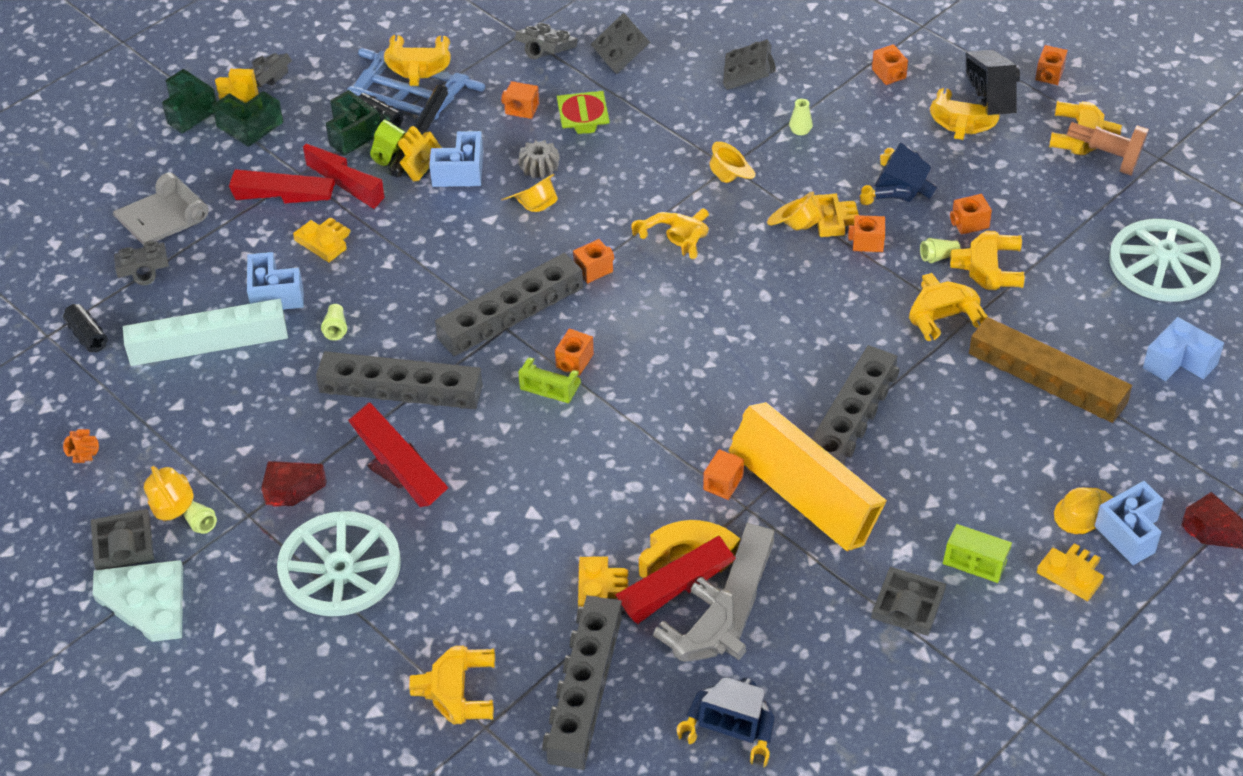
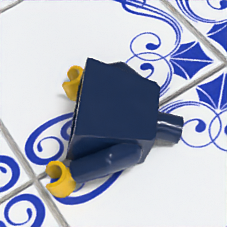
[859,142,937,205]
[677,677,775,767]

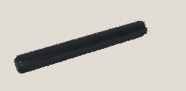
[389,84,448,178]

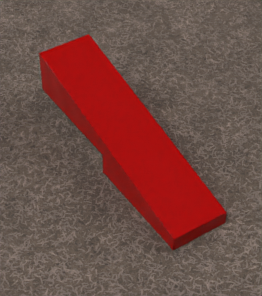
[303,143,385,209]
[229,169,335,204]
[348,402,449,507]
[615,535,736,624]

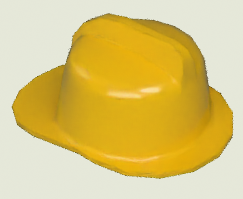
[709,142,756,183]
[501,174,558,212]
[767,191,821,231]
[144,466,194,521]
[1054,487,1113,534]

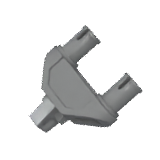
[653,577,747,662]

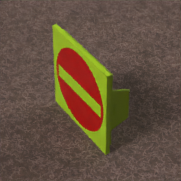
[557,91,610,134]

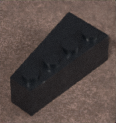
[966,50,1020,115]

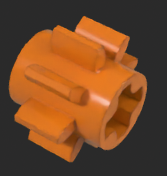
[63,429,99,463]

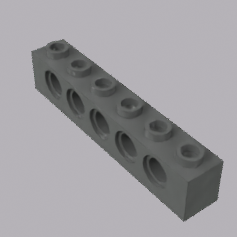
[435,252,583,356]
[811,345,900,466]
[316,351,483,409]
[542,595,622,770]

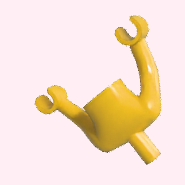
[631,208,709,259]

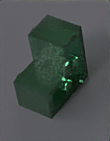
[162,68,219,134]
[325,90,380,156]
[212,91,284,147]

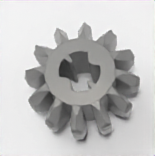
[518,140,560,179]

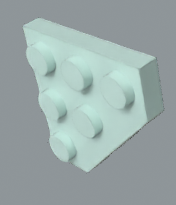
[93,560,183,642]

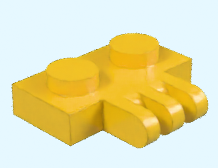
[215,68,261,112]
[398,126,442,182]
[812,193,859,237]
[293,218,350,263]
[1036,543,1104,601]
[578,556,628,608]

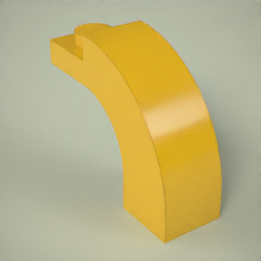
[638,520,741,578]

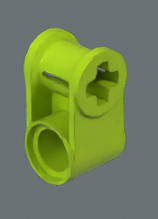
[370,120,406,166]

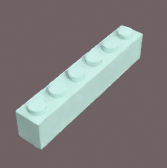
[123,299,288,366]

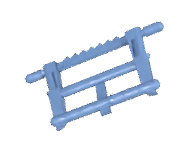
[347,48,486,120]

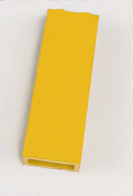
[728,402,887,551]

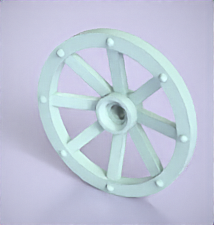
[1109,219,1221,302]
[277,511,401,616]

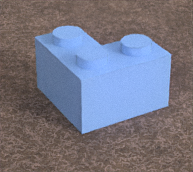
[429,131,483,187]
[247,252,304,310]
[1143,317,1224,381]
[1095,481,1164,565]

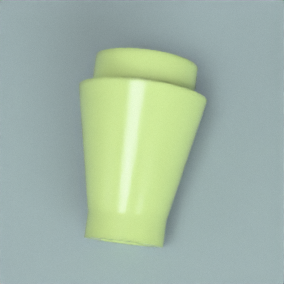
[789,99,813,135]
[920,238,960,263]
[321,304,347,340]
[183,500,217,534]

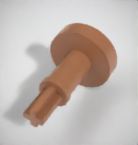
[1067,122,1149,176]

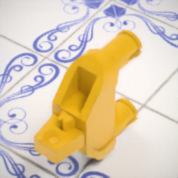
[384,35,451,86]
[930,88,1000,140]
[1049,101,1122,155]
[950,231,1025,290]
[909,273,988,341]
[409,645,495,725]

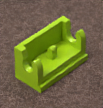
[518,357,581,404]
[943,524,1012,583]

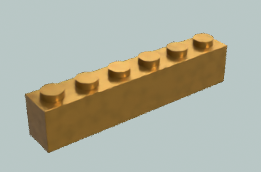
[969,317,1132,423]

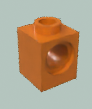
[872,44,908,85]
[1035,45,1068,85]
[501,81,539,119]
[950,194,992,235]
[848,215,885,252]
[573,239,615,284]
[555,328,594,376]
[703,449,744,500]

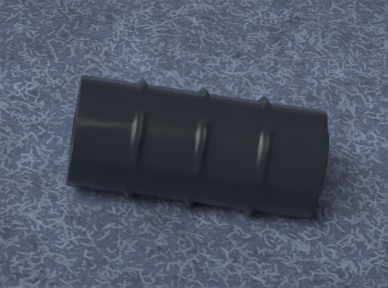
[354,93,404,127]
[63,304,108,352]

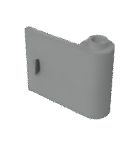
[113,173,209,245]

